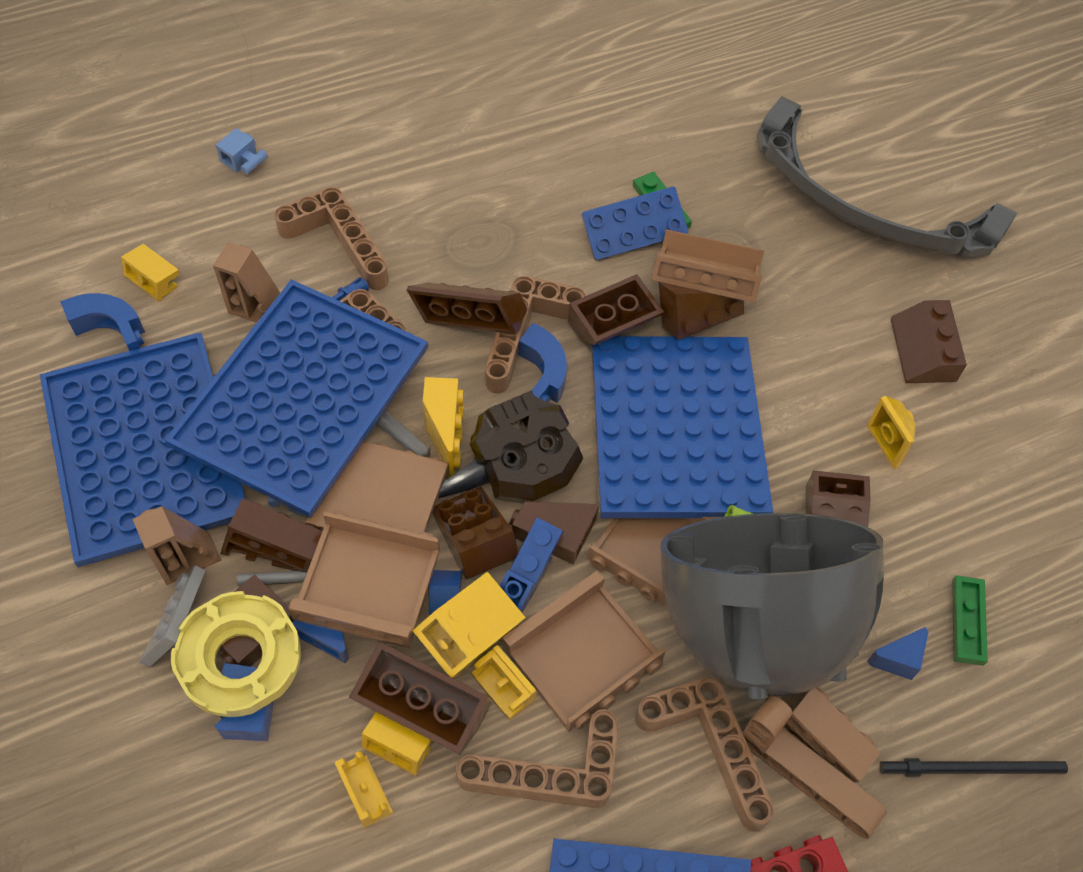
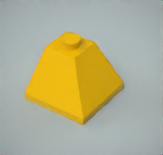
[867,396,916,469]

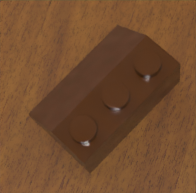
[568,274,664,345]
[891,300,967,383]

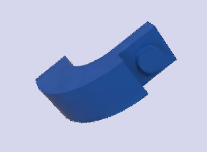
[60,293,145,351]
[518,322,567,403]

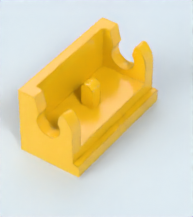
[121,244,179,302]
[471,645,536,721]
[362,712,432,776]
[334,751,393,828]

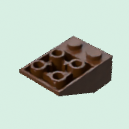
[806,470,871,527]
[432,487,518,579]

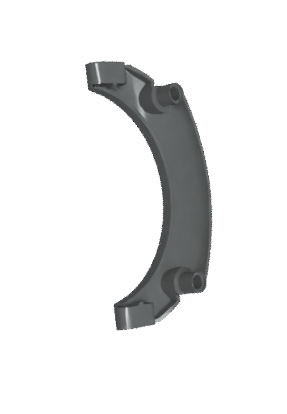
[757,96,1017,257]

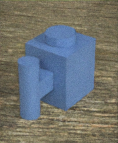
[216,128,268,174]

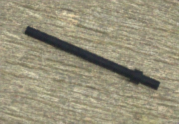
[880,758,1068,777]

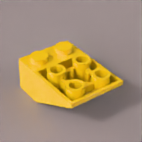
[423,377,465,477]
[412,572,526,678]

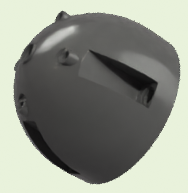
[660,513,884,699]

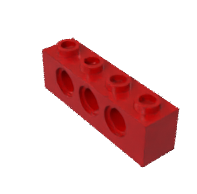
[750,835,848,872]

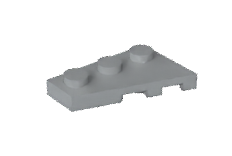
[139,565,205,667]

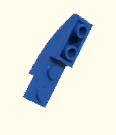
[500,517,564,632]

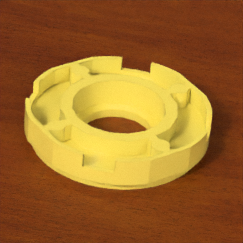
[171,591,301,717]

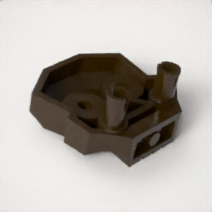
[470,390,584,503]

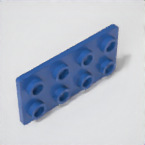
[581,186,688,260]

